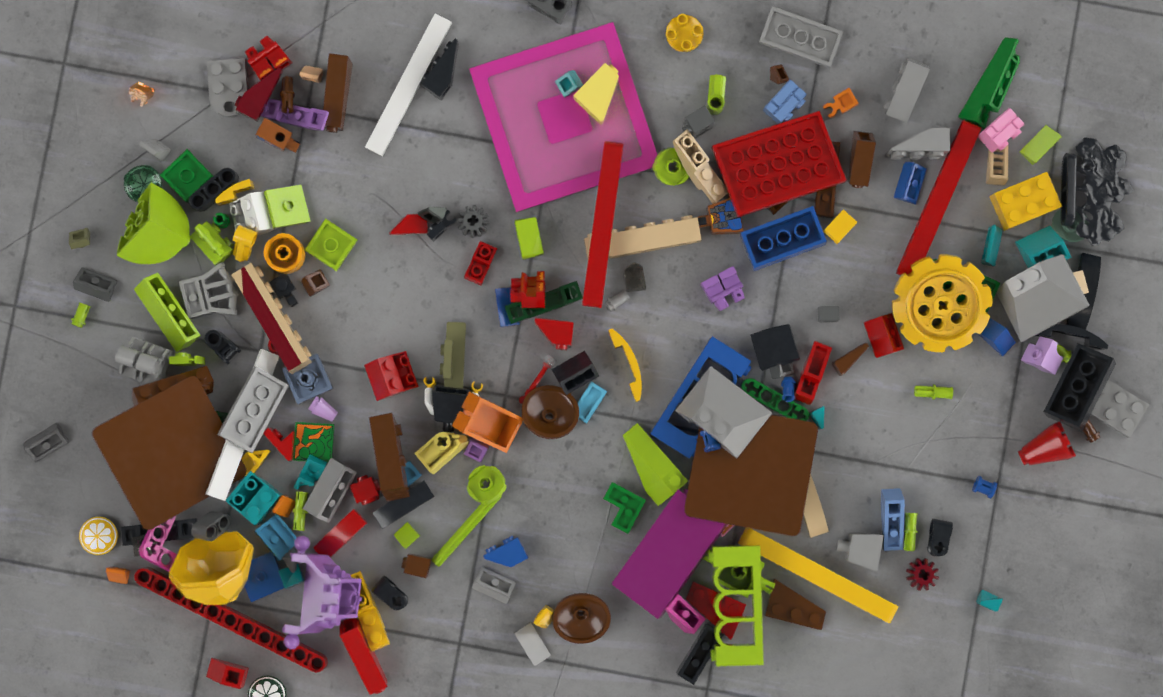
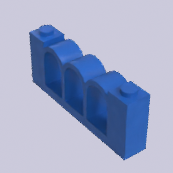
[650,336,751,459]

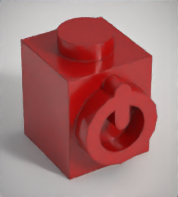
[350,475,381,506]

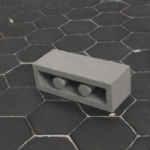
[303,458,357,523]

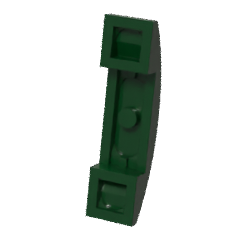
[505,281,583,324]

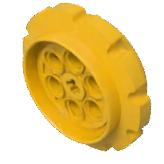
[892,254,992,352]

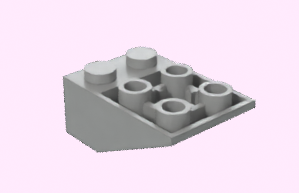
[885,128,950,160]

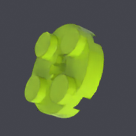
[652,147,689,186]
[467,465,506,505]

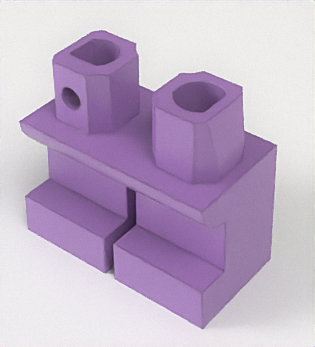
[700,266,745,311]

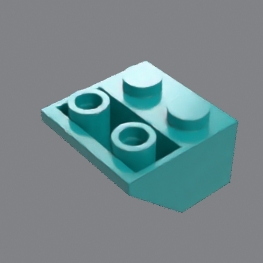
[1015,225,1072,268]
[225,471,283,526]

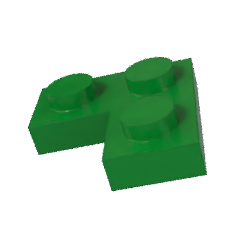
[603,482,646,534]

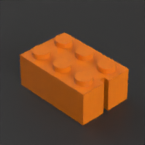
[452,392,523,453]

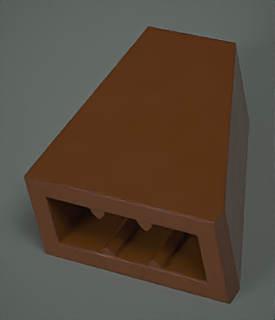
[848,131,876,188]

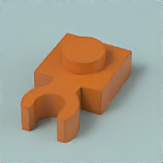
[823,87,859,118]

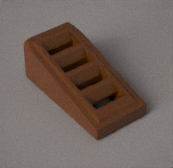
[832,343,869,376]

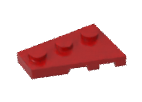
[685,581,746,640]

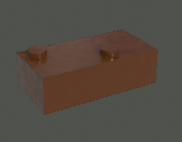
[369,413,410,501]

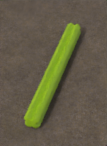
[432,496,502,567]

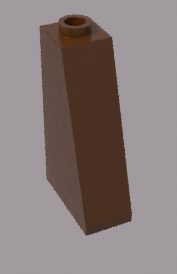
[323,53,353,133]

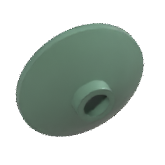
[1052,209,1089,242]

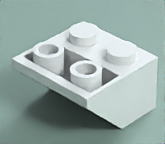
[229,192,277,236]

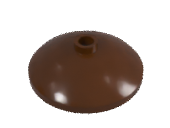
[521,385,579,439]
[552,593,611,644]

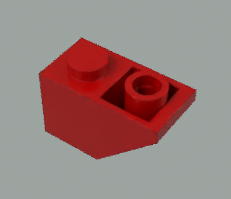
[206,658,249,689]

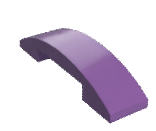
[261,99,329,131]

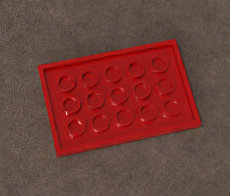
[712,111,846,217]

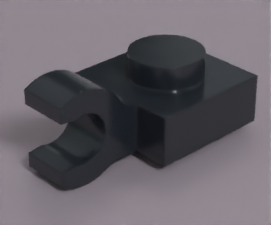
[427,210,457,242]
[269,273,298,307]

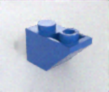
[483,536,529,567]

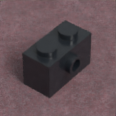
[551,350,599,395]

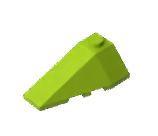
[623,423,688,506]

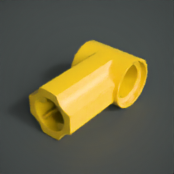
[233,225,258,262]

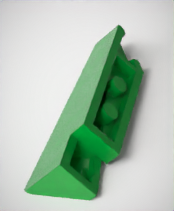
[958,38,1020,129]

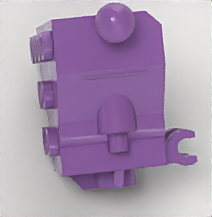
[282,536,362,649]

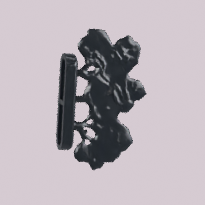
[1060,137,1134,246]

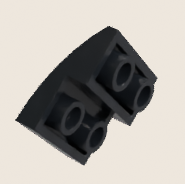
[750,324,800,371]

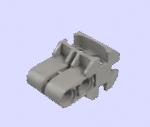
[115,337,174,384]

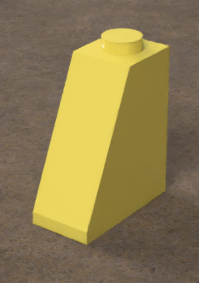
[573,63,619,125]

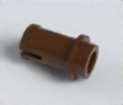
[1083,419,1100,443]

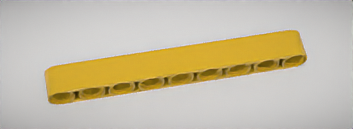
[738,528,899,624]

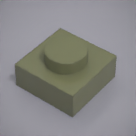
[69,228,90,250]

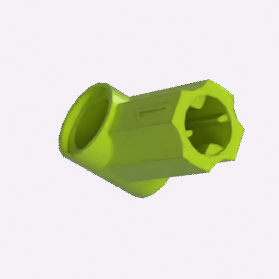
[706,74,726,115]

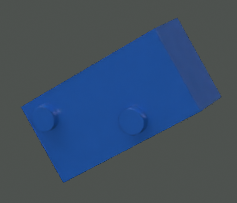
[740,206,827,271]

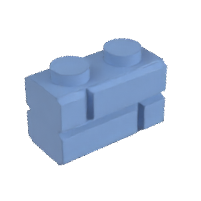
[763,79,807,124]

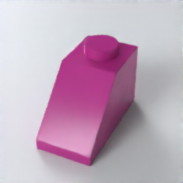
[665,594,705,634]

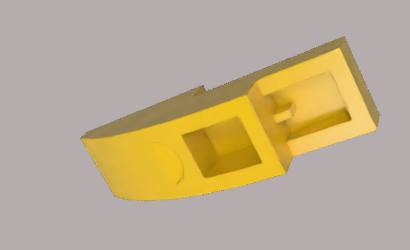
[351,571,390,652]

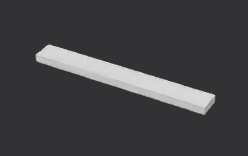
[365,14,452,157]
[206,349,279,501]

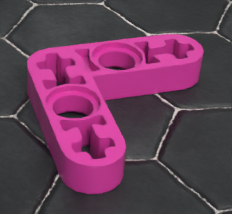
[139,516,177,572]

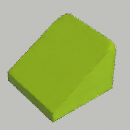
[394,522,421,549]

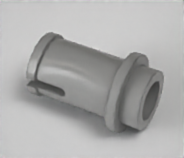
[605,290,630,312]

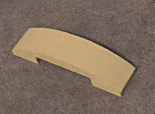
[803,474,829,538]

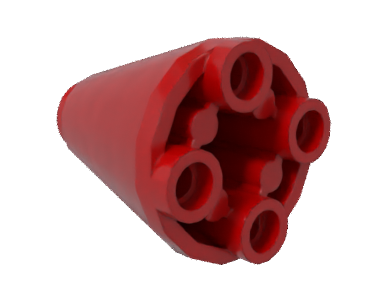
[1018,421,1076,465]

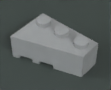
[883,58,930,123]

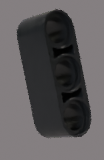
[189,168,239,212]

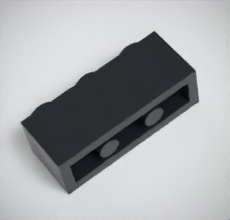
[676,623,724,685]

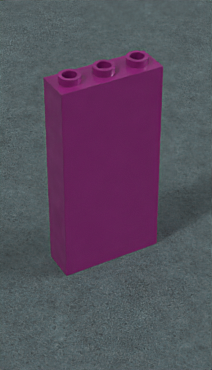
[611,488,728,619]

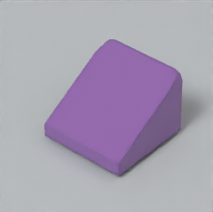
[464,437,490,463]

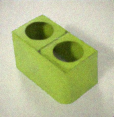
[515,217,544,260]

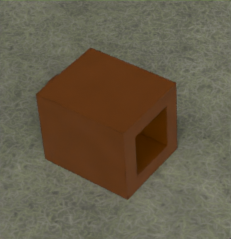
[401,553,432,578]

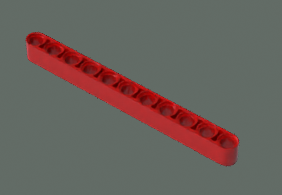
[134,567,328,673]

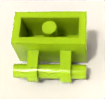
[190,221,234,265]

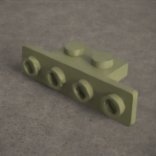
[440,322,466,389]

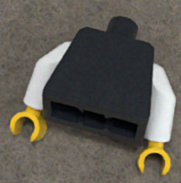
[423,377,483,432]

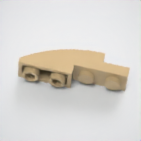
[673,130,728,204]

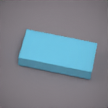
[577,381,607,424]

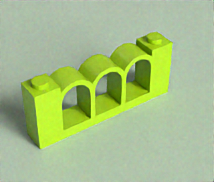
[708,545,764,666]

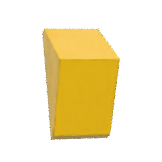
[823,209,857,244]

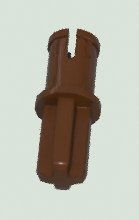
[280,76,295,114]

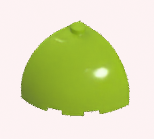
[117,183,191,264]

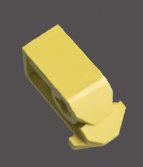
[414,432,469,475]

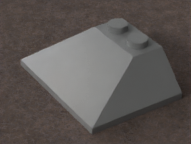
[996,254,1090,342]
[675,366,772,459]

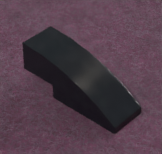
[372,480,434,529]

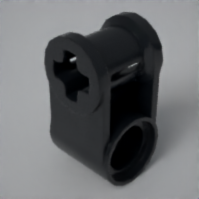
[204,330,241,365]
[927,518,953,556]
[371,575,408,610]

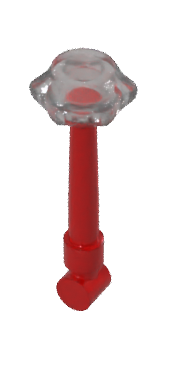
[519,354,558,404]

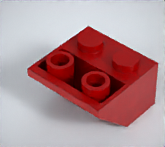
[364,351,419,401]

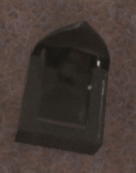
[624,262,646,292]

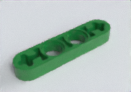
[741,378,809,421]

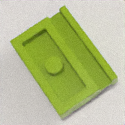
[169,352,205,366]

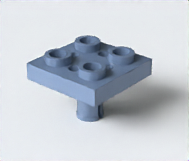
[282,354,333,405]

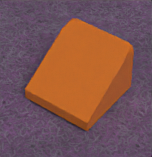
[272,495,295,518]
[106,566,130,584]

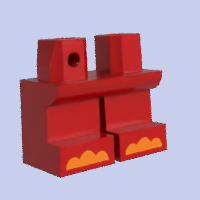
[245,36,292,81]
[510,271,546,308]

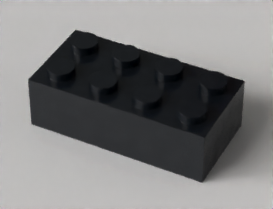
[1043,343,1116,432]

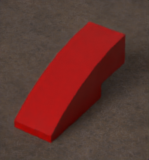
[794,341,832,405]
[313,509,368,558]

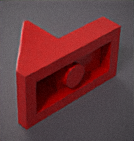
[263,428,295,461]

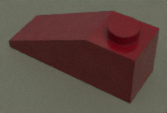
[234,67,283,122]

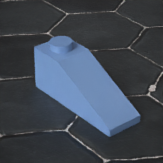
[881,488,905,551]

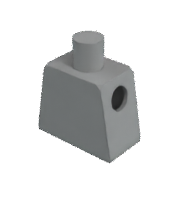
[836,534,884,571]

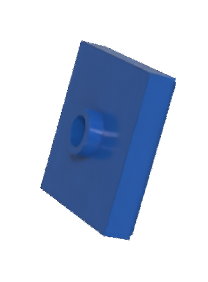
[244,552,285,602]

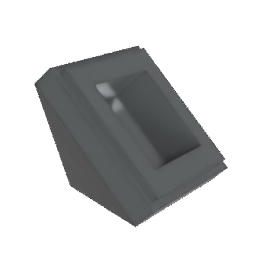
[282,546,297,573]

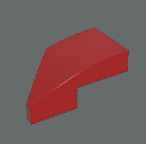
[389,214,428,235]

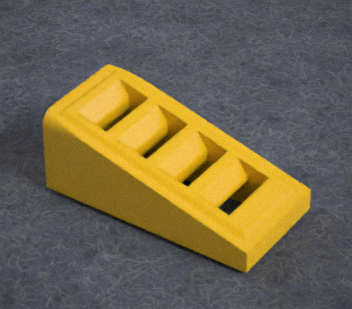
[534,605,554,628]

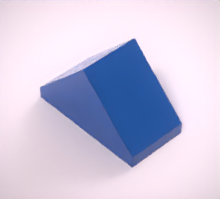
[977,318,1016,356]

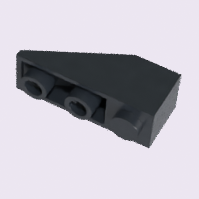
[421,38,459,100]

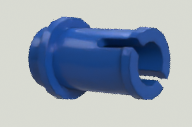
[781,377,797,402]

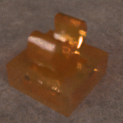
[128,82,155,107]

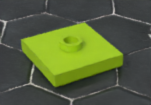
[264,185,311,229]
[305,218,358,272]

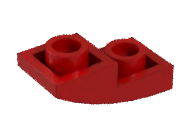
[464,241,497,286]

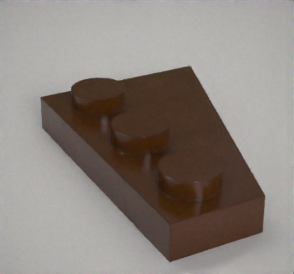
[765,578,826,630]

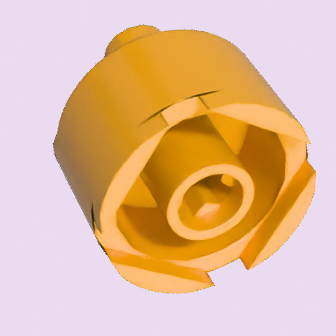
[264,233,306,274]

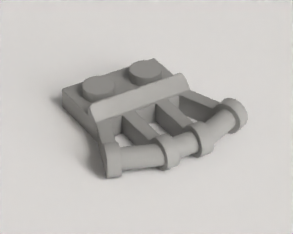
[179,262,239,319]

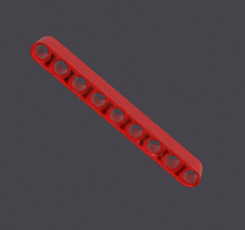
[896,120,981,276]
[582,141,624,308]

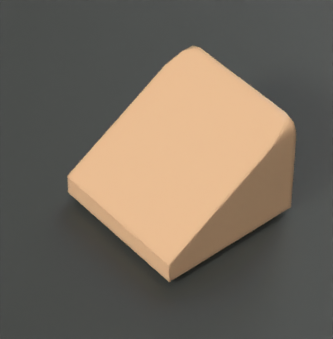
[299,66,323,83]

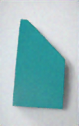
[293,455,327,490]

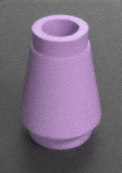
[308,396,338,422]

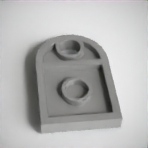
[207,58,248,117]

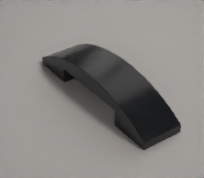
[1066,253,1101,330]
[1035,324,1108,350]
[121,518,197,546]

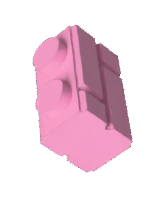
[978,108,1024,152]

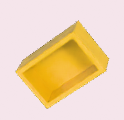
[989,172,1062,231]

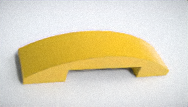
[608,329,642,402]

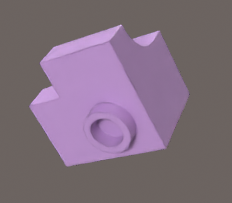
[1021,336,1063,375]

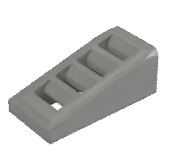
[139,139,171,161]

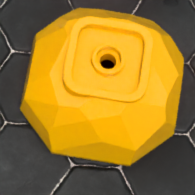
[169,531,254,605]

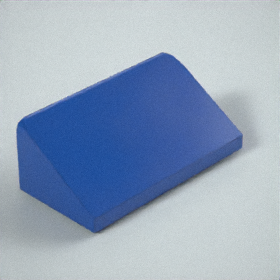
[894,162,927,204]
[495,287,520,328]

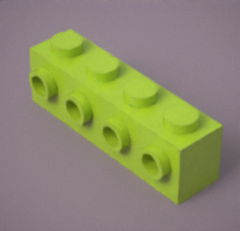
[134,272,201,353]

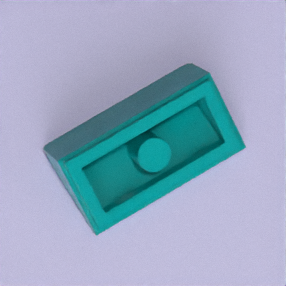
[981,225,1003,267]

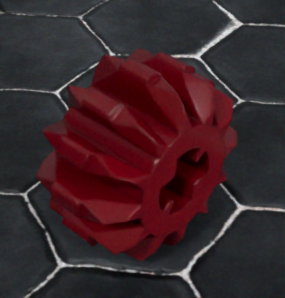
[906,558,939,591]

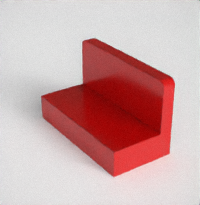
[864,313,904,358]

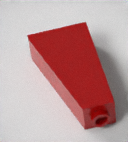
[339,618,387,695]

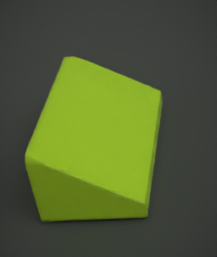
[1019,125,1062,165]

